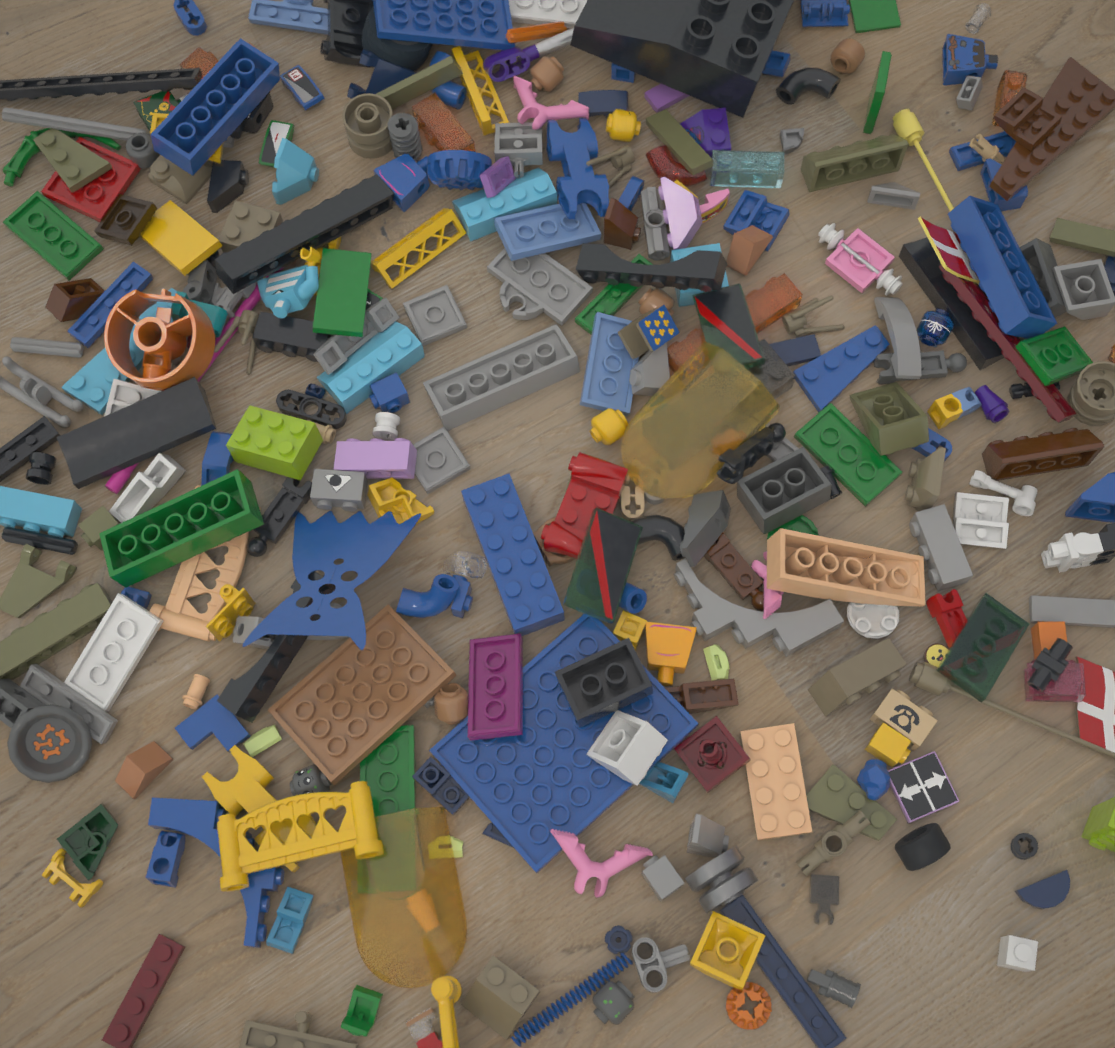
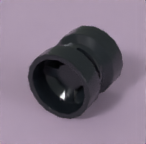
[26,452,57,485]

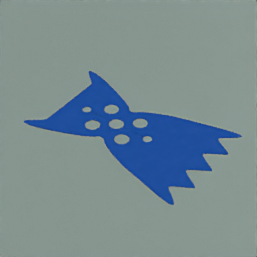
[243,511,421,650]

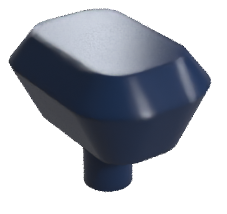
[305,383,325,399]

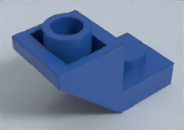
[201,431,234,486]

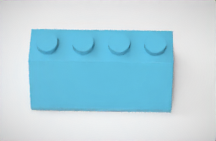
[452,167,557,242]
[317,321,425,414]

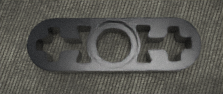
[276,390,347,429]

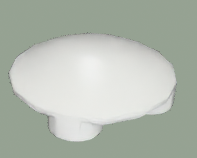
[847,602,899,639]

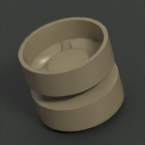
[342,93,393,159]

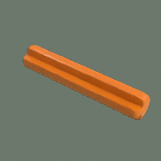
[506,21,567,43]

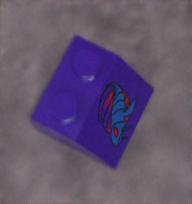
[680,108,731,168]

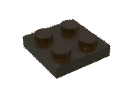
[94,194,158,246]

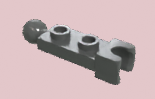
[874,350,967,384]

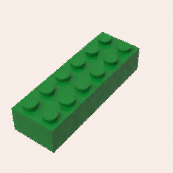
[99,469,264,588]

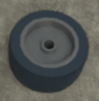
[362,6,433,71]

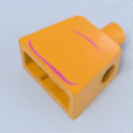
[645,622,696,686]

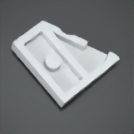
[104,379,161,416]

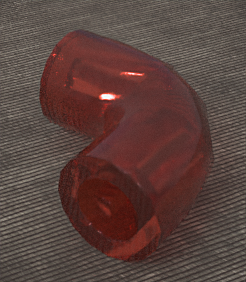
[646,145,707,187]

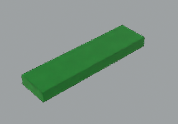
[575,254,653,335]

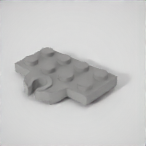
[487,248,593,326]

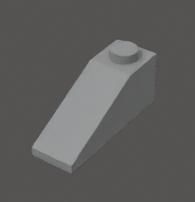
[686,814,729,858]

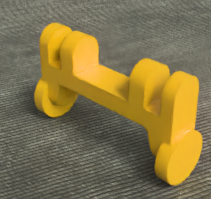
[42,848,104,908]

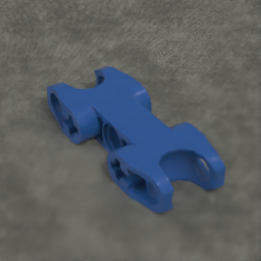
[546,118,609,219]

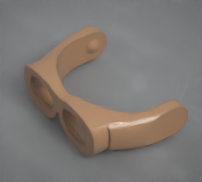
[533,517,575,567]

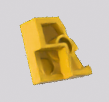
[367,477,434,524]

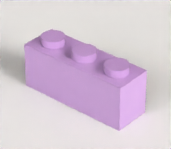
[334,438,417,479]

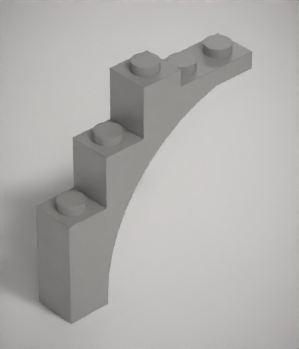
[674,558,844,657]

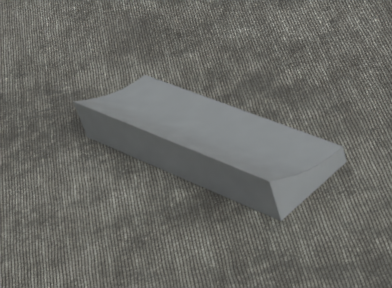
[423,324,580,431]

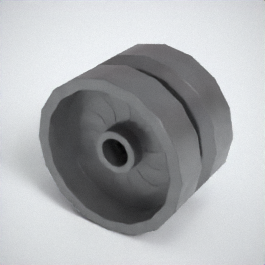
[685,846,758,914]

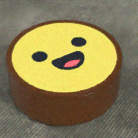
[923,643,950,668]

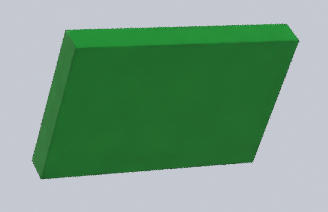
[863,51,892,134]
[1015,326,1093,386]

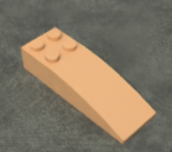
[767,528,925,607]

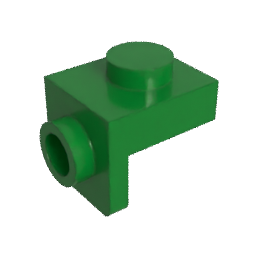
[341,985,383,1037]

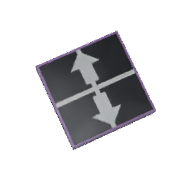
[888,751,959,824]

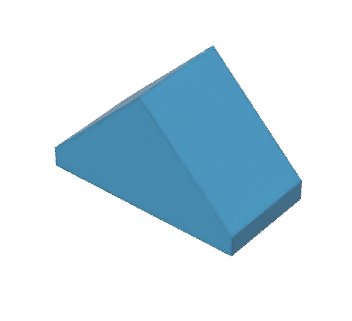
[639,762,689,803]

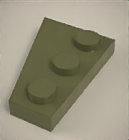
[33,129,112,193]
[806,764,897,841]

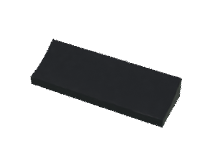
[899,237,1021,370]
[56,377,216,489]

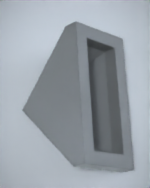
[867,182,920,210]

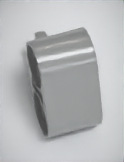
[631,937,690,993]

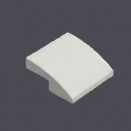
[953,492,1009,549]

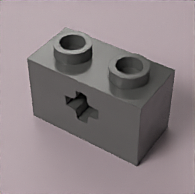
[0,679,45,728]

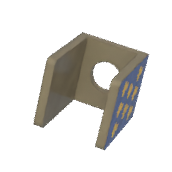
[618,305,680,359]

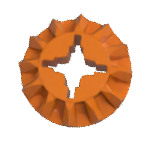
[726,982,772,1030]

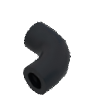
[776,68,841,105]
[629,515,686,561]

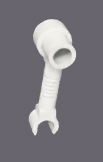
[969,470,1037,516]

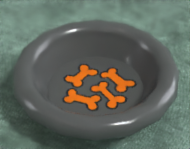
[7,704,92,783]

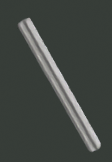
[2,107,146,141]

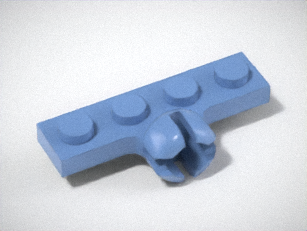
[248,0,328,34]

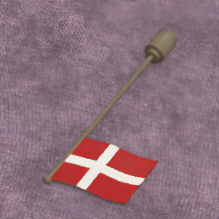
[909,656,1115,758]

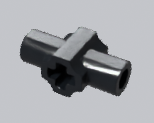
[1027,638,1073,692]

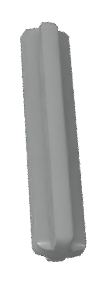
[10,337,84,357]

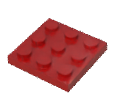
[41,137,141,222]

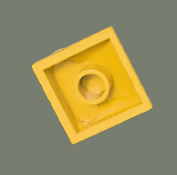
[690,911,765,990]

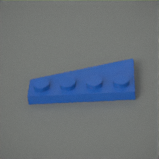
[792,325,890,413]

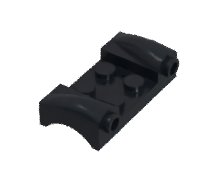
[320,0,374,68]

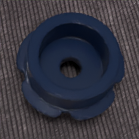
[605,926,633,954]

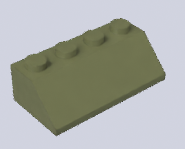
[801,134,909,193]

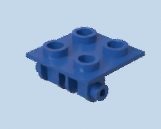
[801,0,850,27]

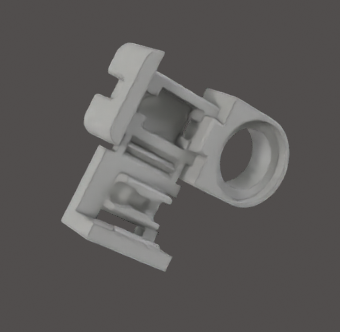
[210,282,256,318]

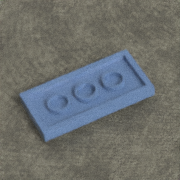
[494,203,601,261]
[580,312,639,417]

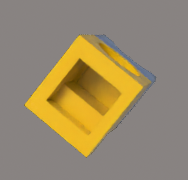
[927,387,982,429]

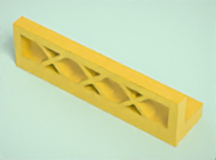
[451,46,509,136]
[371,208,466,289]

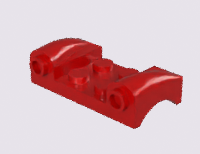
[541,452,628,567]

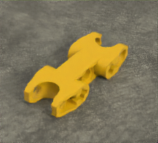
[202,745,317,873]

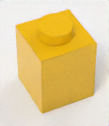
[864,723,911,768]

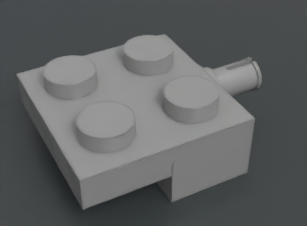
[495,122,543,178]

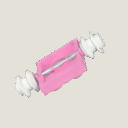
[818,223,903,296]

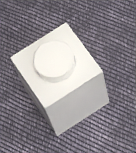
[997,935,1038,972]

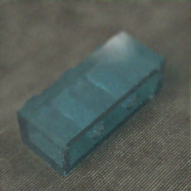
[710,150,784,188]

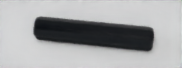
[2,527,78,555]

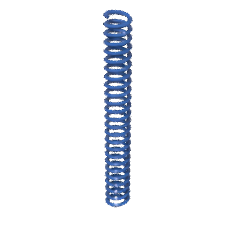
[511,952,633,1047]

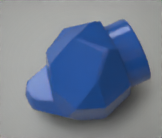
[857,759,890,801]

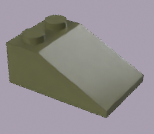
[850,382,929,455]

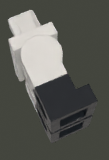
[1041,523,1115,573]

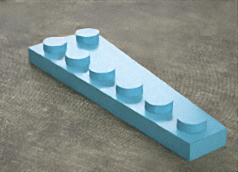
[61,288,177,415]

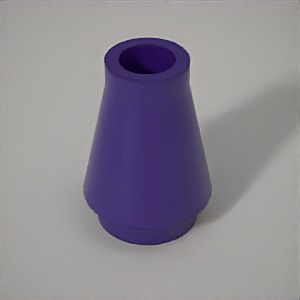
[975,385,1009,423]

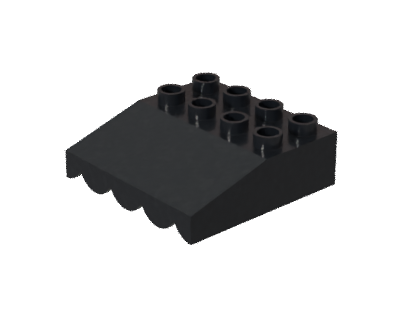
[570,0,795,118]

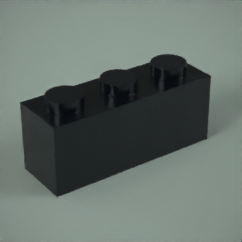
[252,311,333,362]

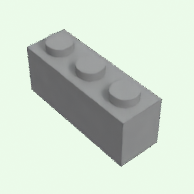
[909,504,973,591]

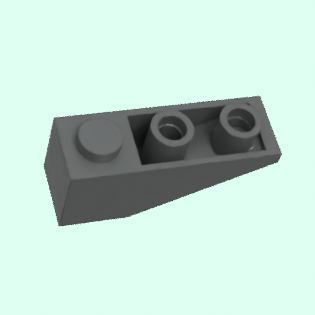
[680,490,731,567]

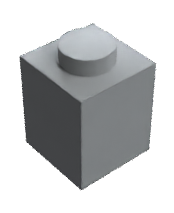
[641,855,684,902]

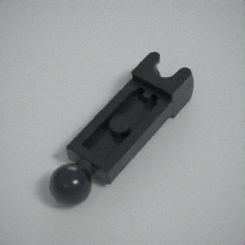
[716,423,786,484]
[247,477,312,557]

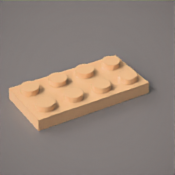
[741,723,813,841]

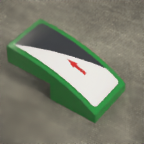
[258,120,295,167]

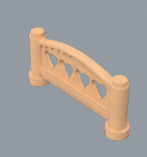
[150,485,261,642]

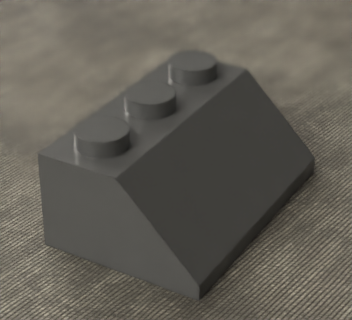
[1019,238,1067,318]

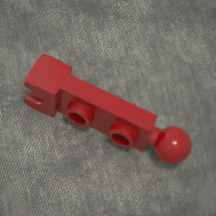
[926,589,987,684]

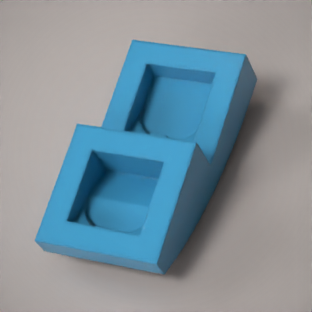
[266,887,314,954]

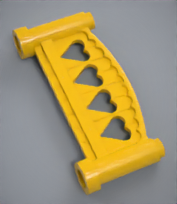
[217,781,384,892]
[431,976,462,1048]

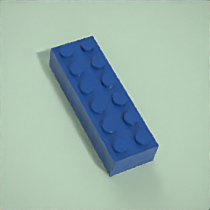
[151,38,280,176]
[948,196,1057,339]
[461,474,565,636]

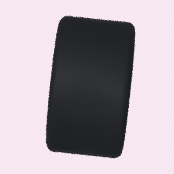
[895,823,951,871]

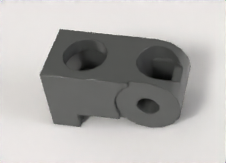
[183,260,218,304]

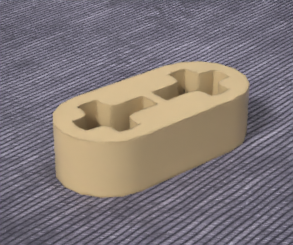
[621,473,644,522]

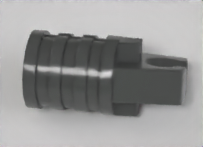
[807,969,861,1008]

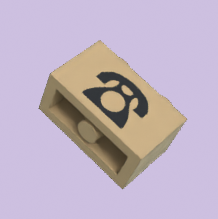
[870,689,938,751]

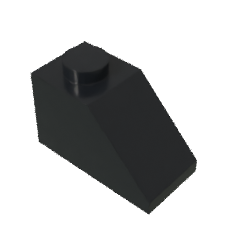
[207,160,249,213]

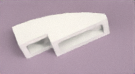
[109,453,186,523]

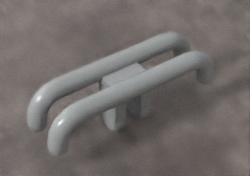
[0,356,84,428]

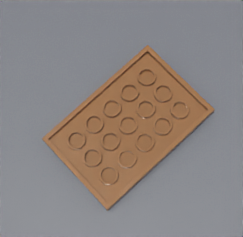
[268,604,457,785]

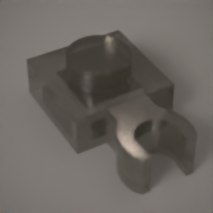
[809,874,839,925]

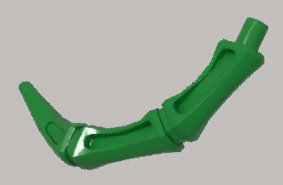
[2,128,121,186]

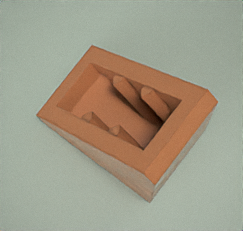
[726,225,773,276]
[115,741,173,800]

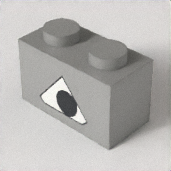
[310,469,368,512]

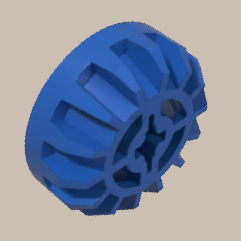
[427,150,492,190]

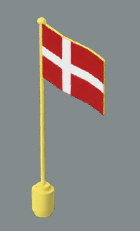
[892,109,980,284]

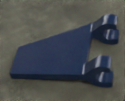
[347,49,417,99]

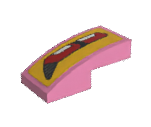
[699,189,730,224]

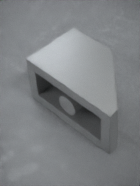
[629,342,671,396]

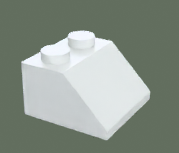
[586,710,668,786]

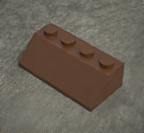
[982,428,1104,481]

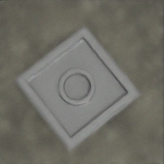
[403,285,467,346]
[413,427,471,494]

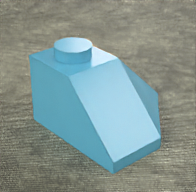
[272,138,319,205]

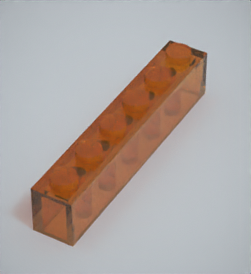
[667,273,803,383]

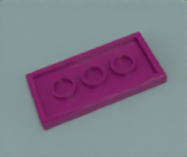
[467,633,523,740]

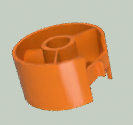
[104,289,215,391]

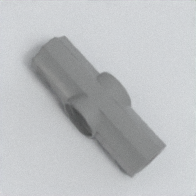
[641,187,670,261]

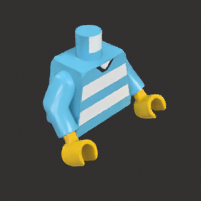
[257,247,320,318]

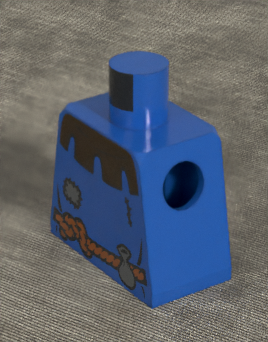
[942,34,998,85]

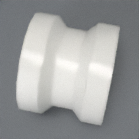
[373,412,400,440]

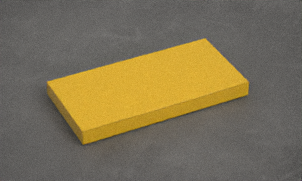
[139,200,222,276]

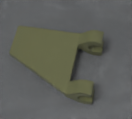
[0,544,77,618]

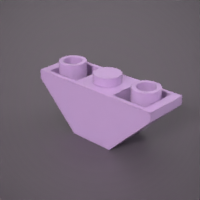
[659,177,703,250]

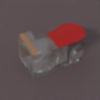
[405,1007,443,1048]

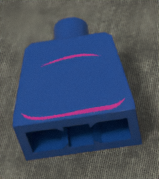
[374,154,430,212]

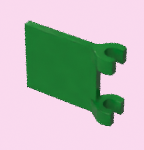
[849,0,901,33]

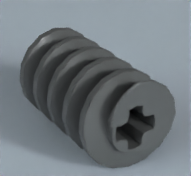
[388,113,422,161]

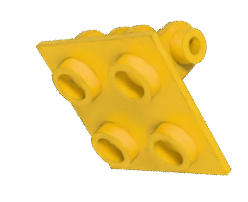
[205,584,256,642]

